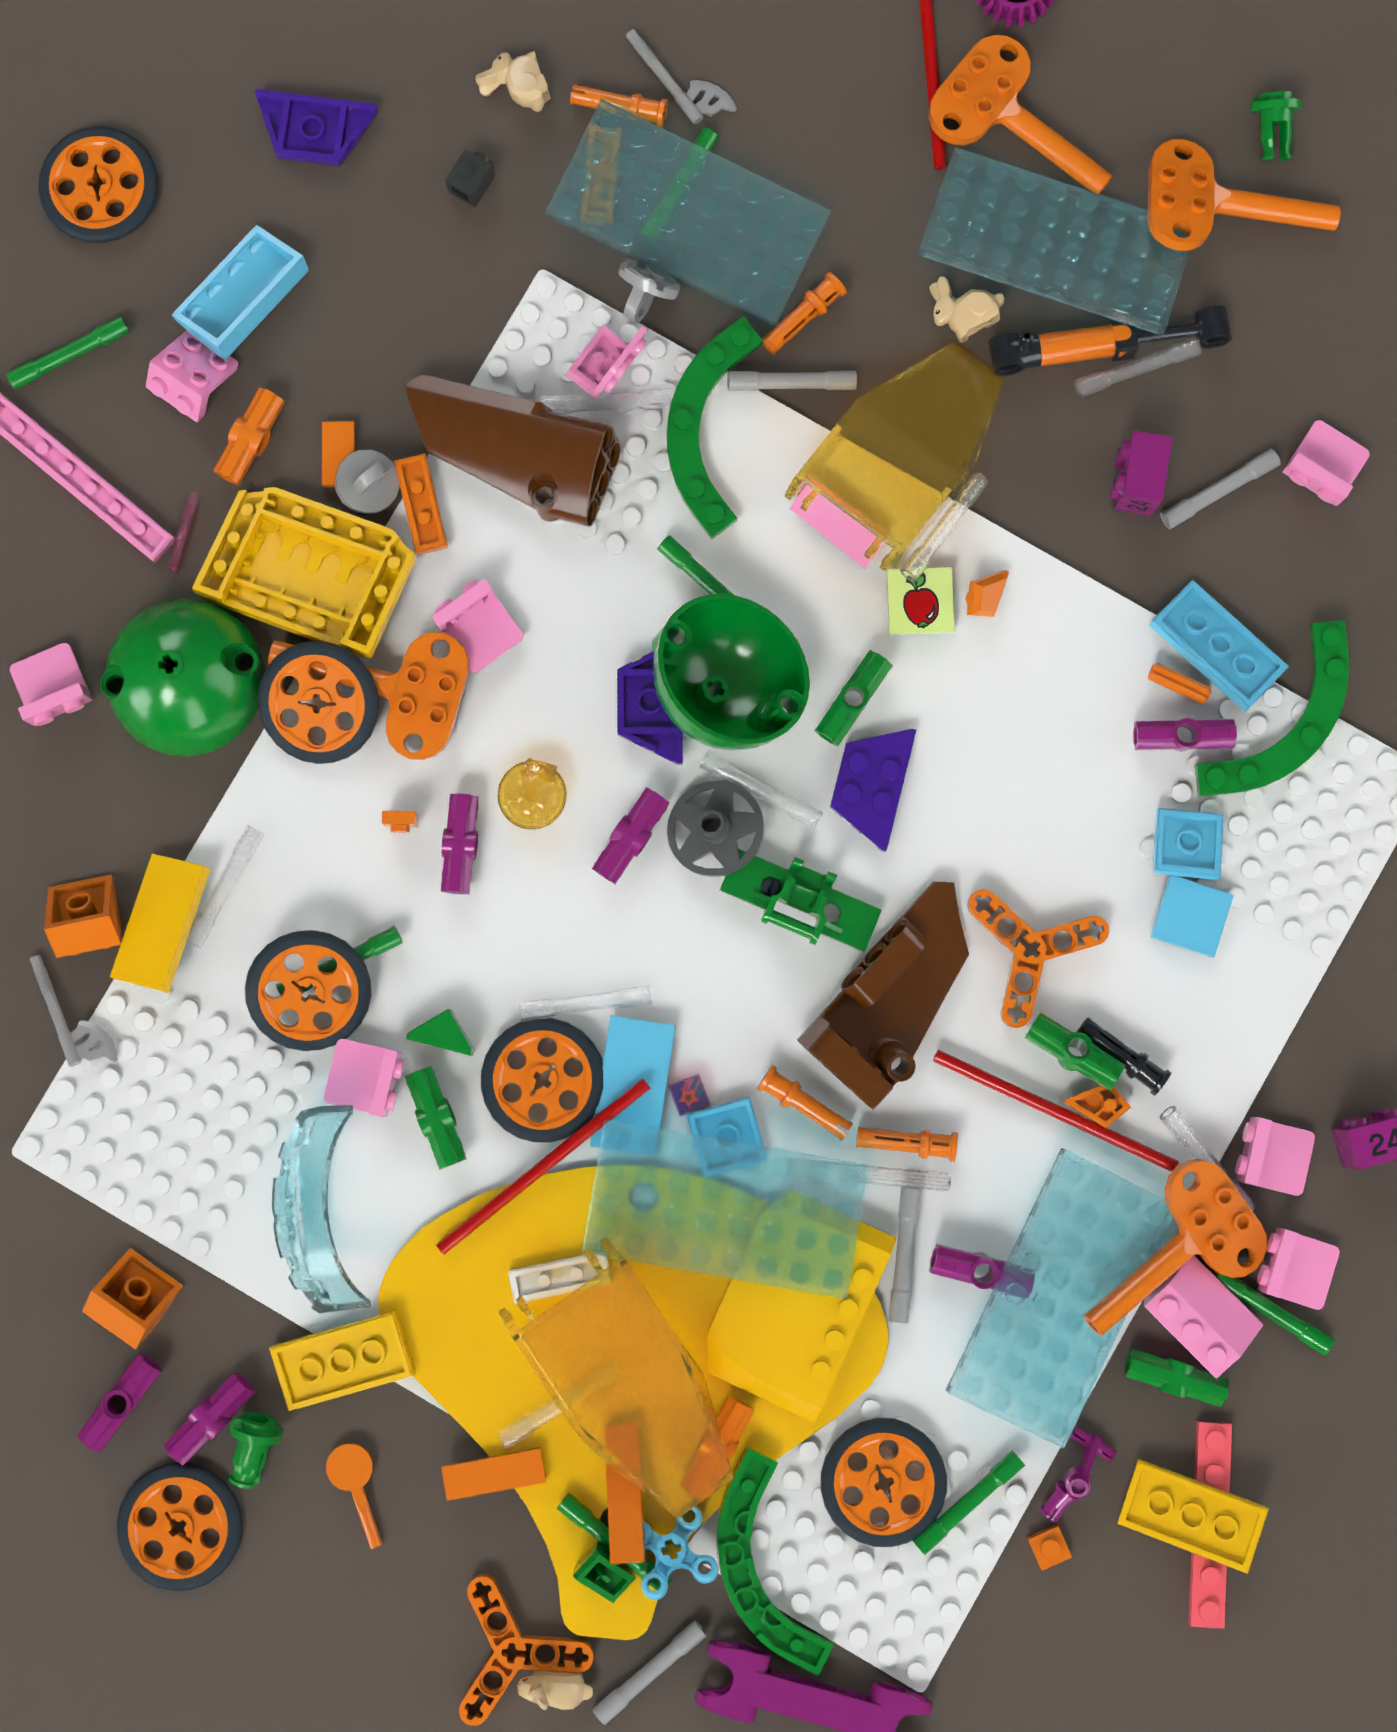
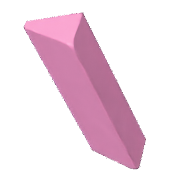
[790,480,886,569]

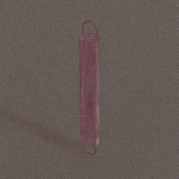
[167,490,199,581]

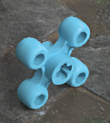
[641,1503,719,1600]

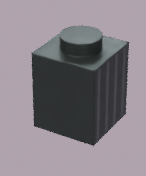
[445,148,495,208]

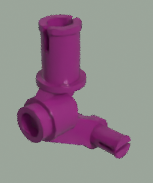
[1040,1425,1117,1522]

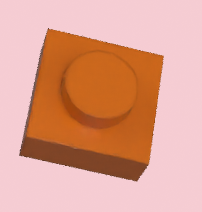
[382,811,419,833]
[1026,1524,1072,1571]

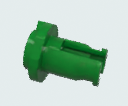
[1250,91,1303,162]
[228,1412,283,1489]

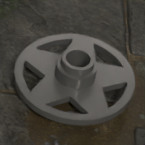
[667,781,764,877]

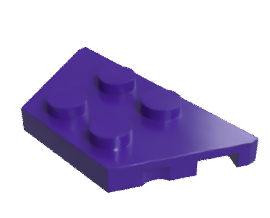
[255,89,378,166]
[617,651,683,765]
[830,729,916,852]

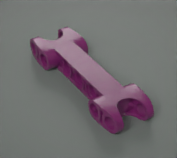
[694,1640,933,1732]

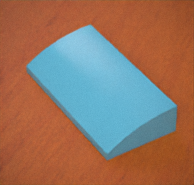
[172,225,309,360]

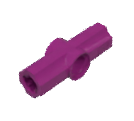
[1133,718,1237,752]
[592,787,670,885]
[441,793,479,895]
[929,1244,1034,1298]
[76,1353,163,1453]
[163,1372,256,1465]

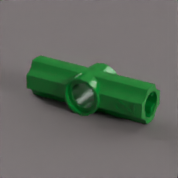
[814,650,893,747]
[1025,1013,1126,1091]
[405,1066,467,1170]
[1124,1348,1229,1407]

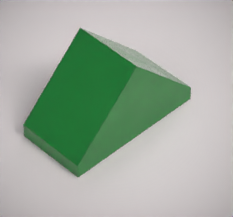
[406,1009,475,1056]
[573,1541,636,1603]

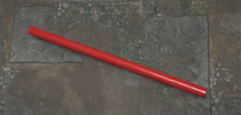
[919,0,947,170]
[932,1050,1179,1172]
[436,1078,651,1255]

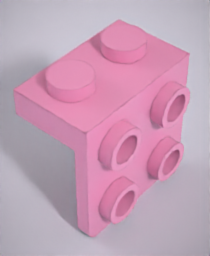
[565,325,648,399]
[146,330,238,422]
[1282,420,1370,507]
[431,579,523,673]
[10,643,94,726]
[324,1039,405,1117]
[1235,1117,1315,1196]
[1257,1227,1340,1310]

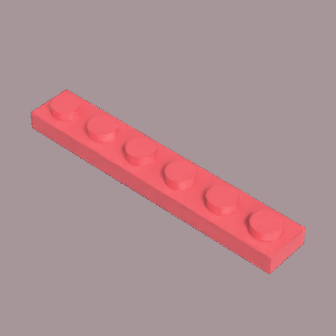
[1188,1420,1232,1629]

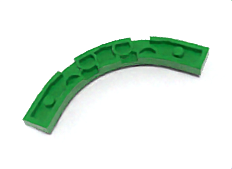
[666,316,763,540]
[1194,620,1349,797]
[716,1446,834,1676]

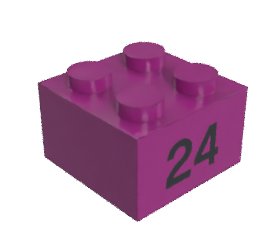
[1110,431,1173,516]
[1331,1107,1397,1170]

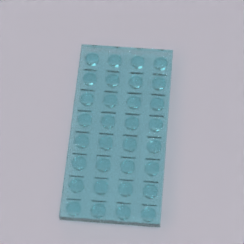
[545,99,831,327]
[917,147,1190,336]
[582,1119,869,1299]
[945,1148,1173,1448]

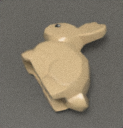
[475,51,551,112]
[929,276,1005,343]
[517,1670,593,1710]

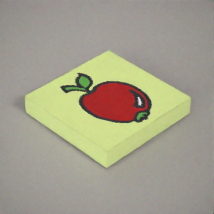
[886,567,955,635]

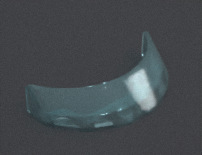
[272,1105,371,1313]

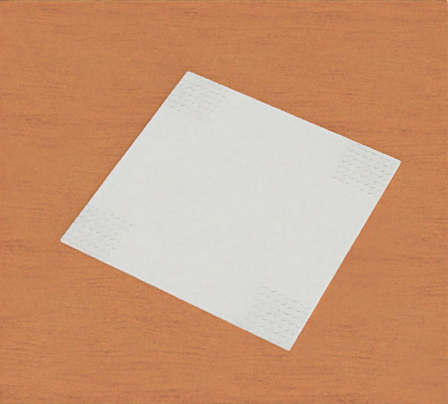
[12,270,1397,1692]

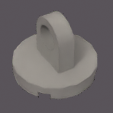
[618,259,681,323]
[335,450,400,515]

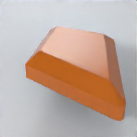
[965,570,1009,617]
[1063,1085,1131,1128]

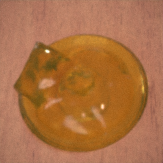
[497,758,567,829]

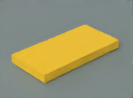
[110,854,211,994]
[269,1310,416,1411]
[1117,1459,1269,1574]

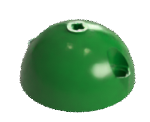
[652,594,810,750]
[100,599,265,757]

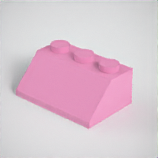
[1144,1256,1263,1379]

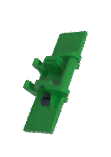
[719,849,882,952]

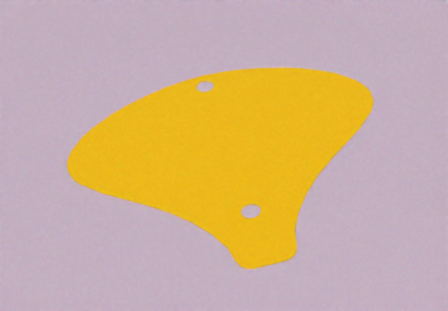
[378,1165,889,1640]

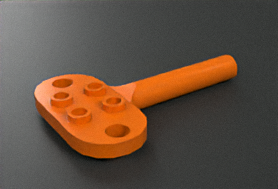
[928,35,1113,197]
[1147,139,1341,251]
[268,632,470,760]
[1083,1159,1267,1336]

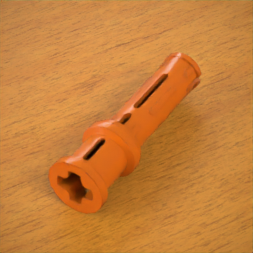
[570,84,668,128]
[762,272,847,355]
[756,1065,853,1141]
[856,1127,958,1162]

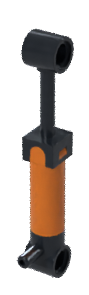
[989,305,1232,376]

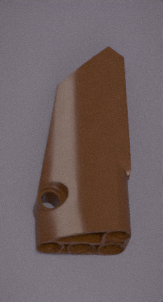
[404,374,620,527]
[797,881,969,1110]

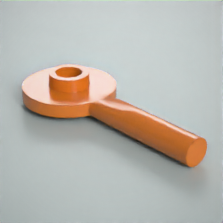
[326,1443,383,1549]

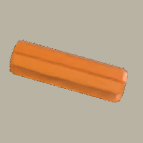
[1148,663,1211,704]

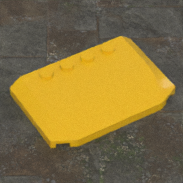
[192,487,417,658]
[707,1189,897,1422]

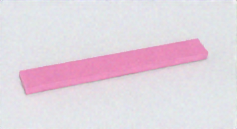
[0,393,176,564]

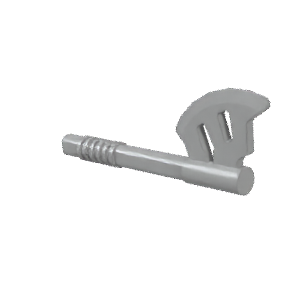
[626,29,737,125]
[30,955,118,1067]

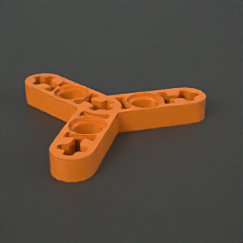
[967,889,1109,1028]
[459,1573,594,1726]

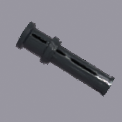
[1076,1017,1172,1096]

